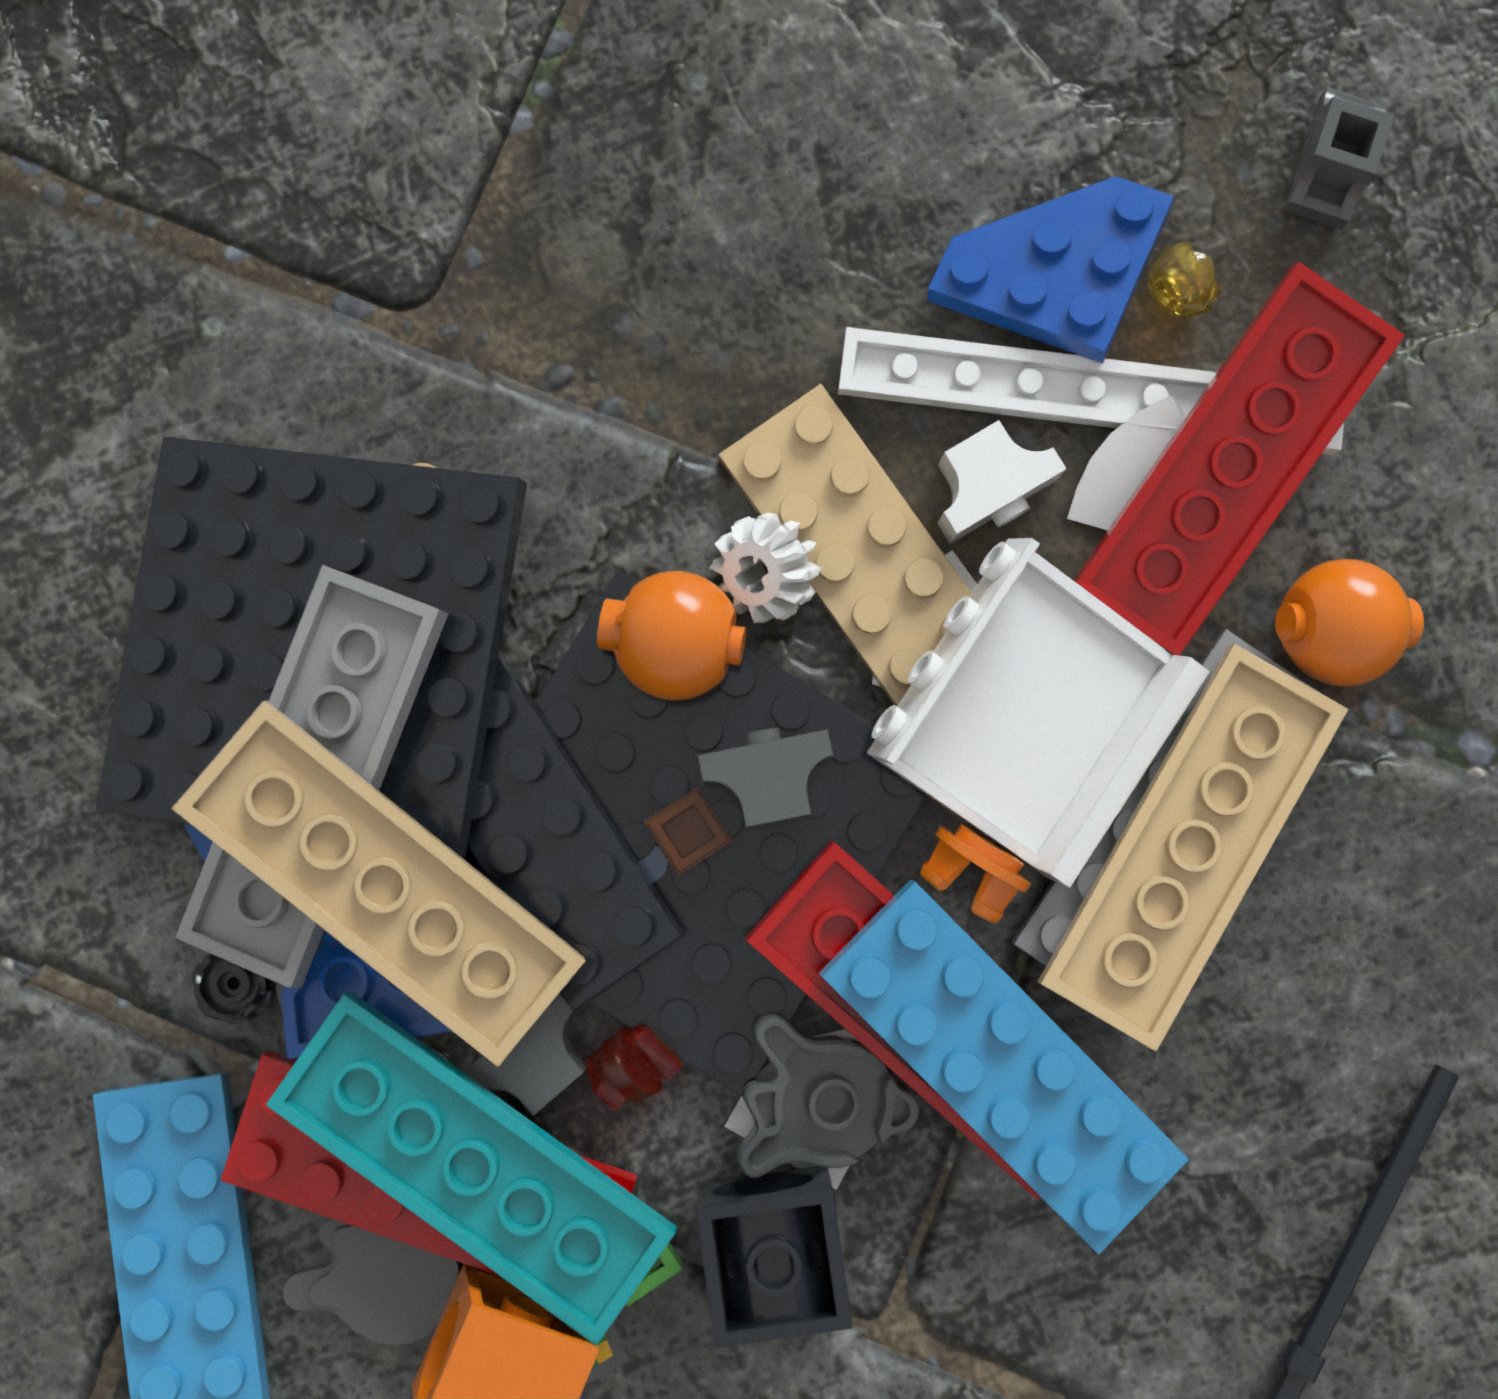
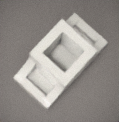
[937,420,1066,544]

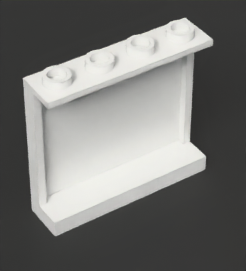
[867,538,1210,888]

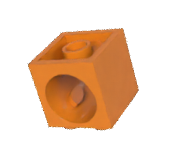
[412,1264,599,1399]

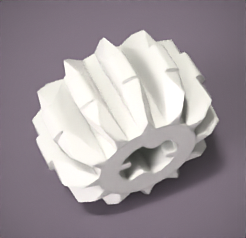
[709,513,822,623]

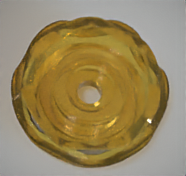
[1148,241,1221,318]

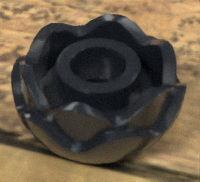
[192,953,274,1025]

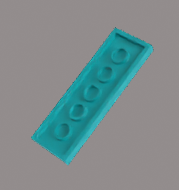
[266,991,677,1346]

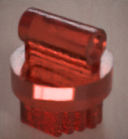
[585,1024,682,1110]

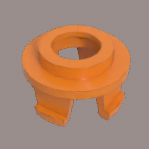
[920,824,1031,924]

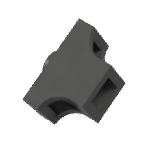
[1283,87,1395,230]
[698,728,833,828]
[464,992,589,1116]

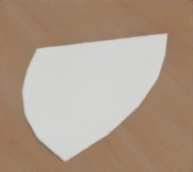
[1067,395,1186,530]

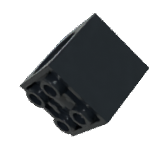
[696,1167,853,1348]

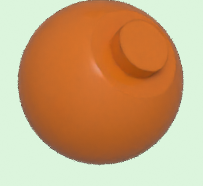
[1275,559,1424,687]
[597,571,746,700]

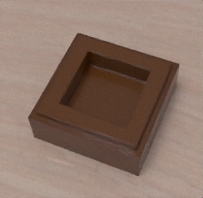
[643,787,733,876]

